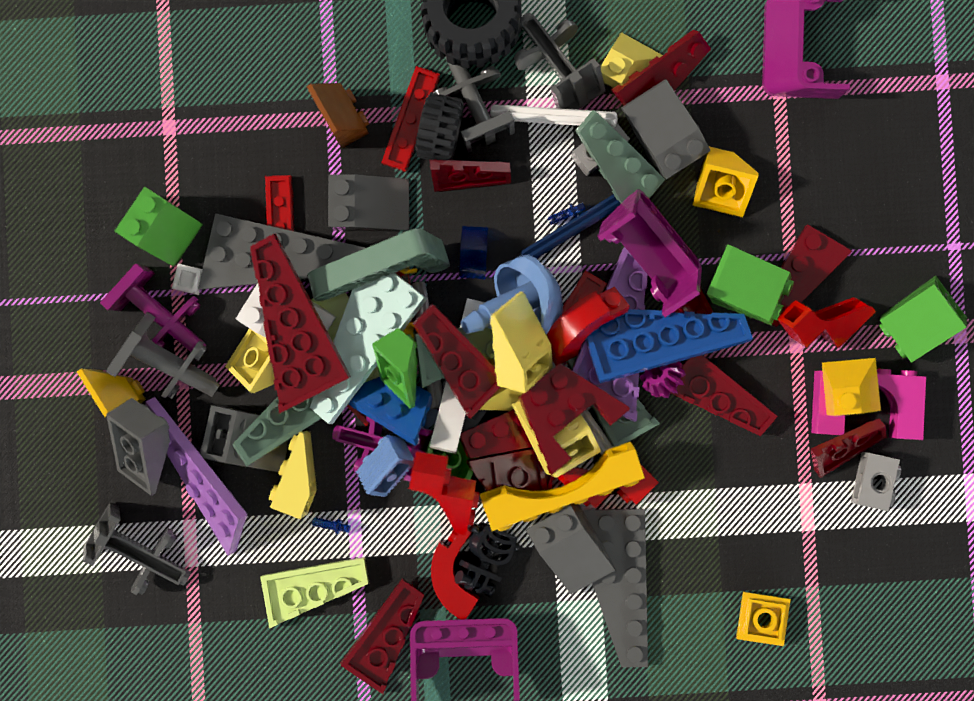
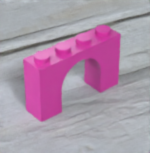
[811,369,926,440]

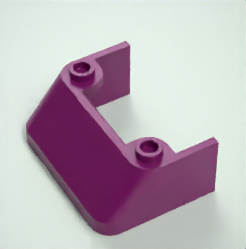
[762,0,850,99]
[598,189,702,317]
[410,618,520,701]

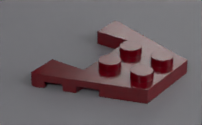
[519,363,630,476]

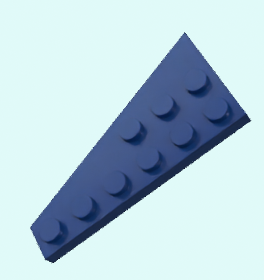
[585,309,753,383]

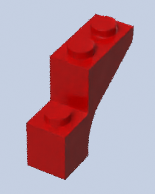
[777,297,876,348]
[409,451,480,535]
[558,464,659,508]

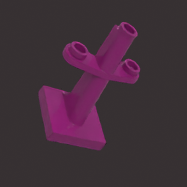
[100,263,207,352]
[332,417,434,481]

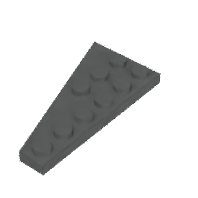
[198,214,366,290]
[582,508,648,667]

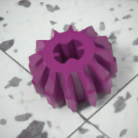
[639,361,686,398]

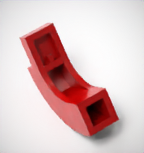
[546,287,630,366]
[431,527,479,620]

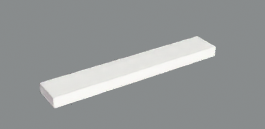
[430,298,485,454]

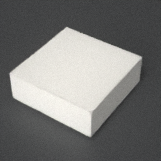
[172,264,202,295]

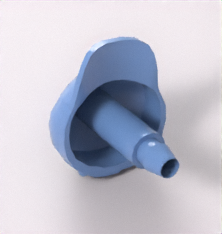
[461,255,563,334]

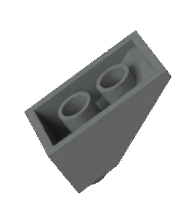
[621,80,711,179]
[328,175,409,231]
[106,398,170,496]
[526,503,616,594]

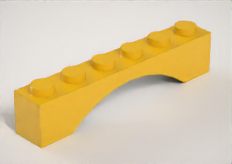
[480,442,644,531]

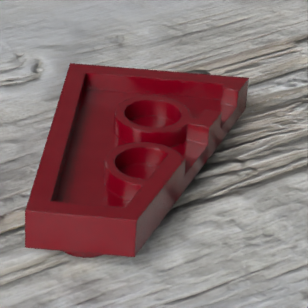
[430,160,511,192]
[810,418,886,478]

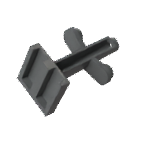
[514,13,606,110]
[434,56,515,154]
[106,312,220,399]
[83,502,191,595]

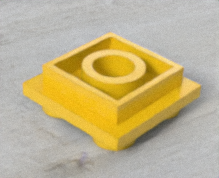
[736,592,790,646]

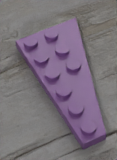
[572,247,647,422]
[145,397,247,556]

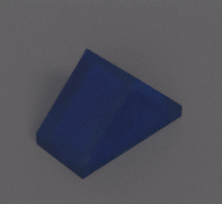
[460,226,488,279]

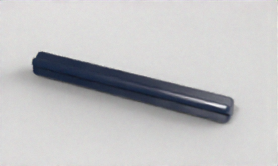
[521,194,621,259]

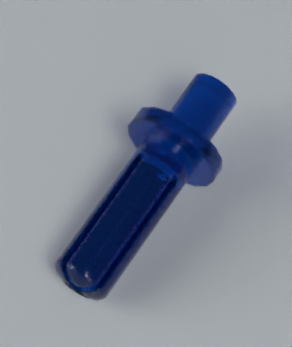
[548,202,586,225]
[312,517,351,535]

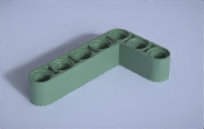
[307,229,450,301]

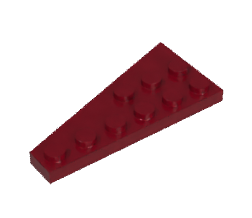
[250,234,351,414]

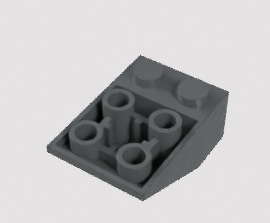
[200,405,290,472]

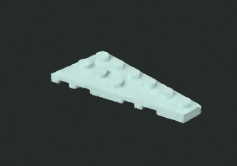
[310,273,427,424]

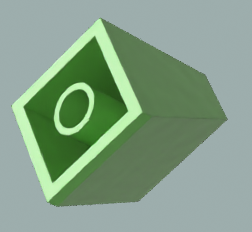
[115,187,203,267]
[707,244,794,326]
[879,276,967,363]

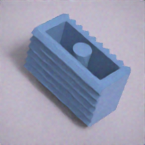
[356,435,414,497]

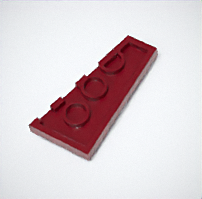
[413,305,500,419]

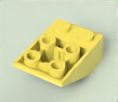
[491,291,553,393]
[512,401,601,477]
[269,431,317,519]

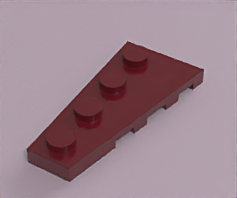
[612,30,711,106]
[772,225,852,327]
[670,355,778,436]
[459,409,532,459]
[340,578,424,694]

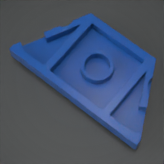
[348,377,433,446]

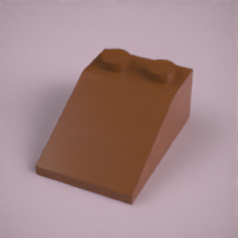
[306,83,369,148]

